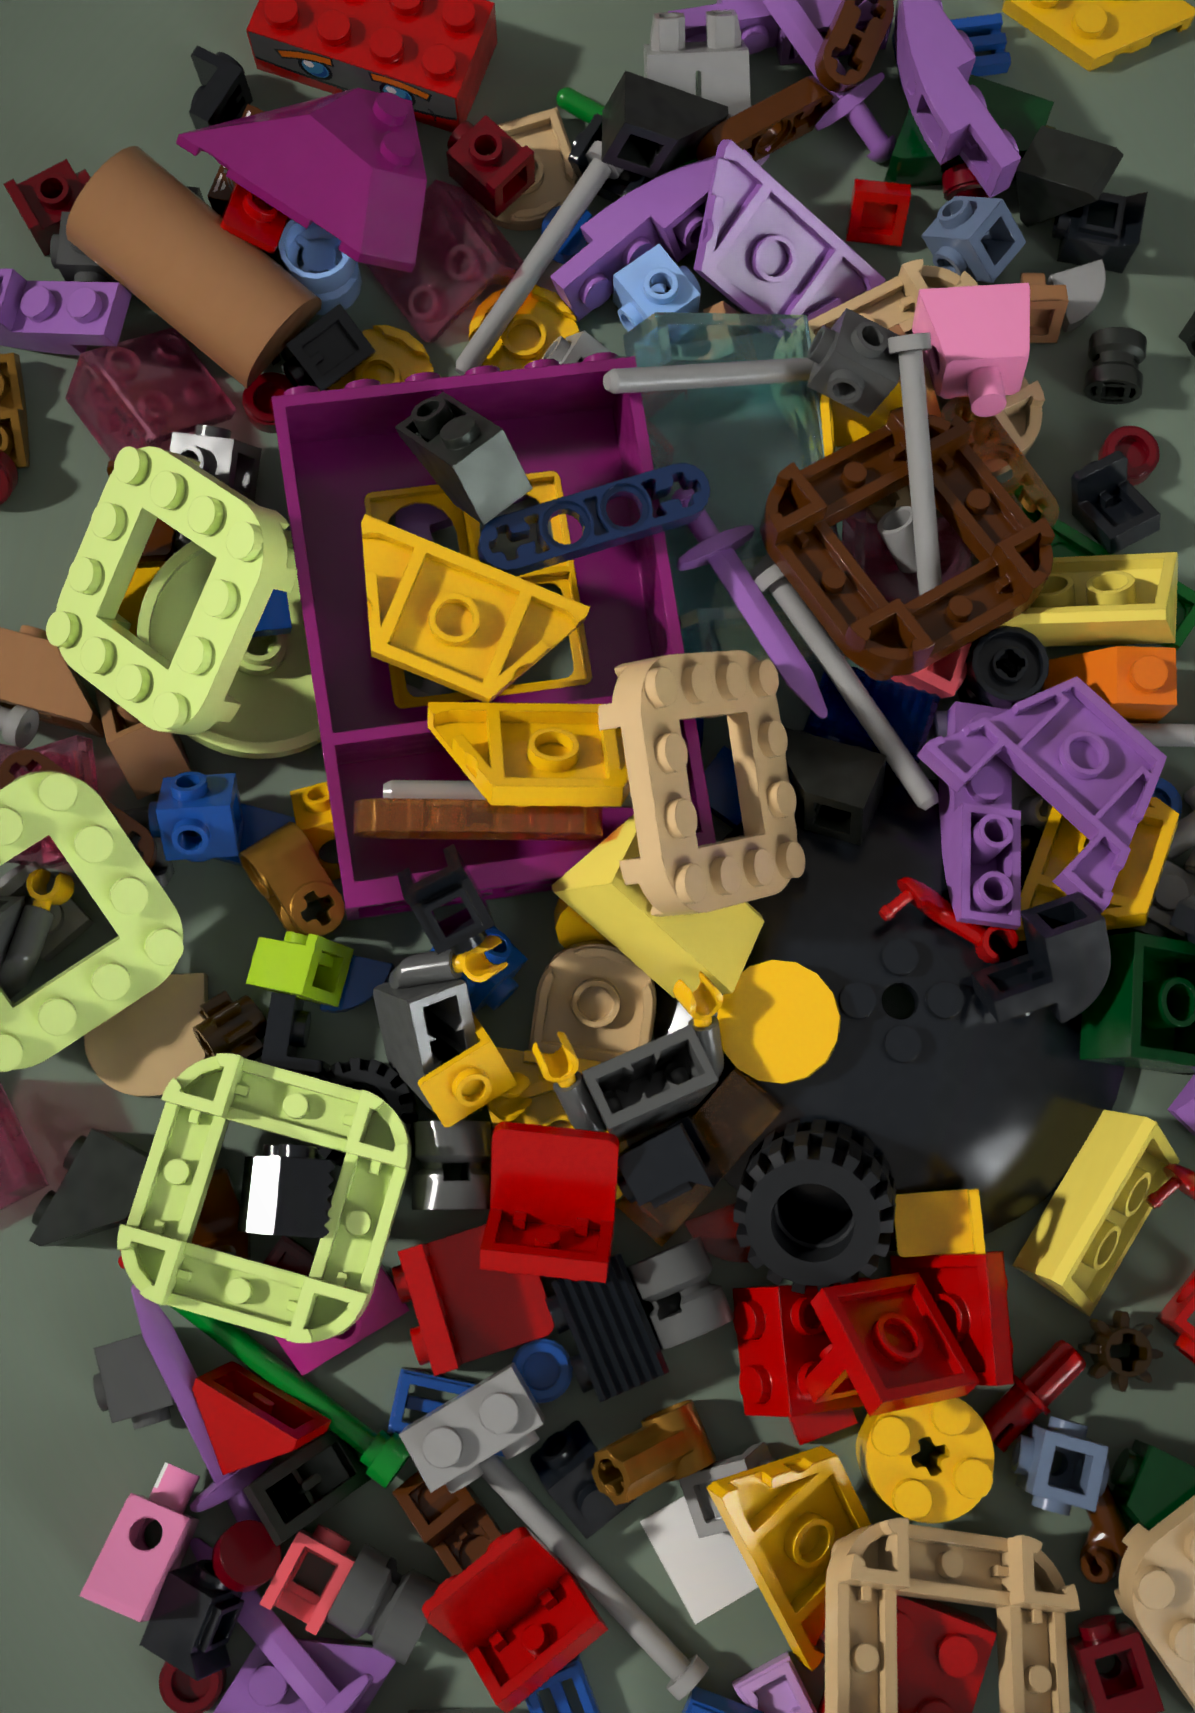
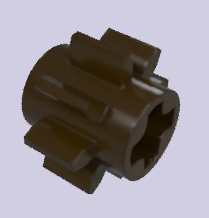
[193,990,267,1060]
[1078,1310,1163,1392]

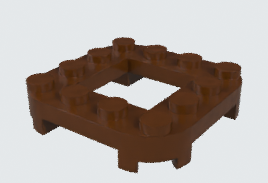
[760,407,1055,681]

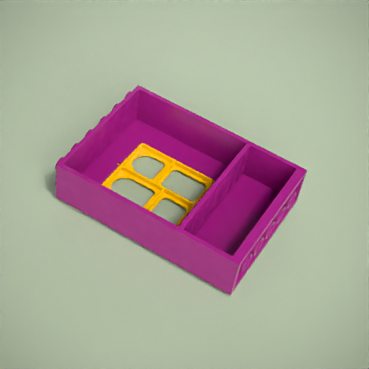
[272,352,716,921]

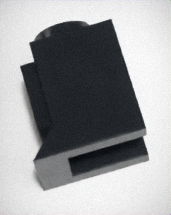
[1052,192,1147,273]
[397,844,495,955]
[617,1114,723,1209]
[140,1559,245,1681]

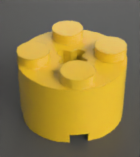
[856,1398,994,1523]

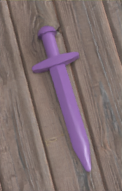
[761,0,896,163]
[671,488,828,719]
[131,1284,273,1523]
[190,1538,373,1713]

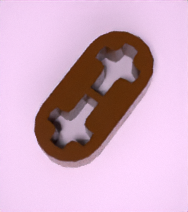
[815,0,895,93]

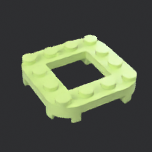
[46,446,297,737]
[0,771,184,1072]
[117,1053,411,1343]

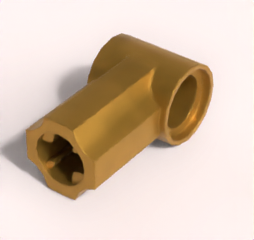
[591,1399,717,1505]

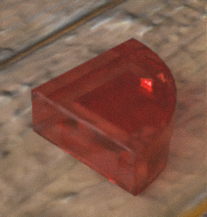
[684,1202,750,1263]

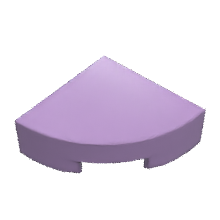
[731,1652,817,1713]

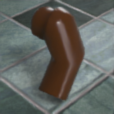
[1080,1483,1130,1585]

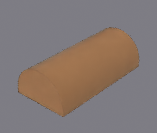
[66,146,321,389]

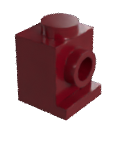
[446,115,535,218]
[4,159,91,256]
[1067,1615,1165,1713]

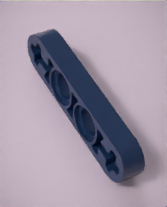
[478,463,710,576]

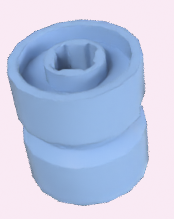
[278,219,362,316]

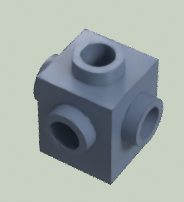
[922,196,1026,283]
[1011,1416,1109,1516]

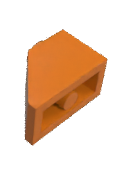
[1041,646,1177,723]

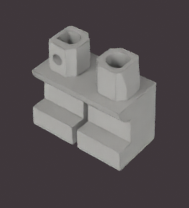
[644,9,751,120]

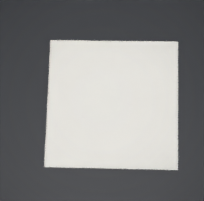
[640,1496,758,1625]

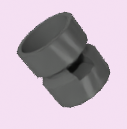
[412,1121,492,1210]
[626,1236,735,1350]
[325,1543,441,1665]

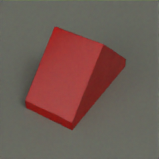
[192,1361,331,1475]

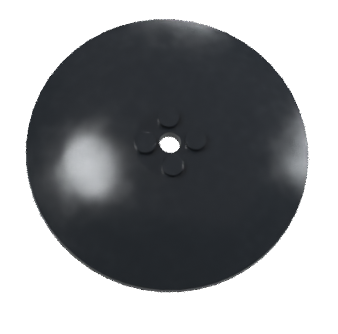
[653,774,1125,1251]

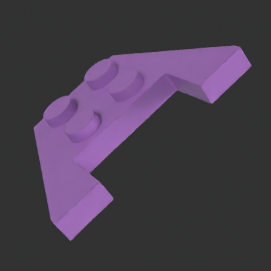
[917,676,1167,914]

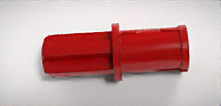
[981,1340,1086,1453]

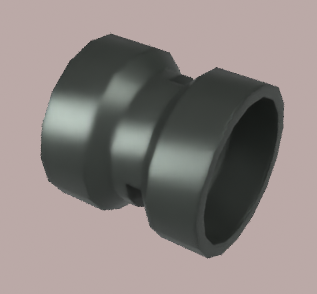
[1084,327,1147,404]

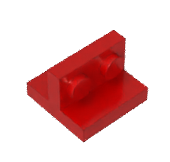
[890,1251,1014,1386]
[803,1272,980,1417]

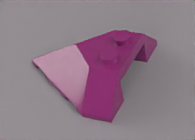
[176,88,427,273]

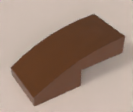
[392,1471,504,1576]

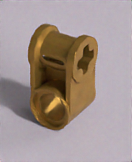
[239,822,344,936]

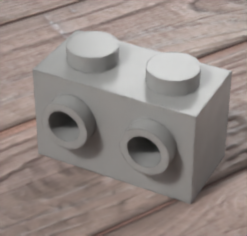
[399,1362,545,1494]

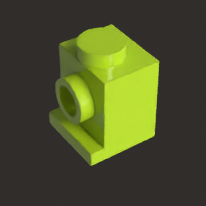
[246,931,354,1007]

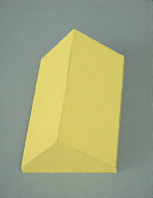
[995,552,1178,647]
[551,814,765,998]
[1012,1110,1180,1317]

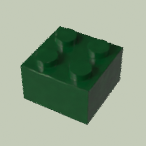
[1080,932,1195,1074]

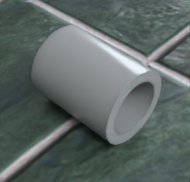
[877,506,917,573]

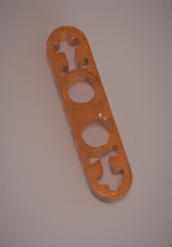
[353,798,603,841]

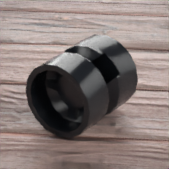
[957,626,1049,709]

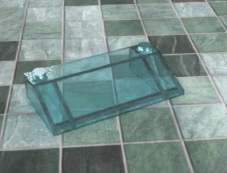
[623,312,849,665]

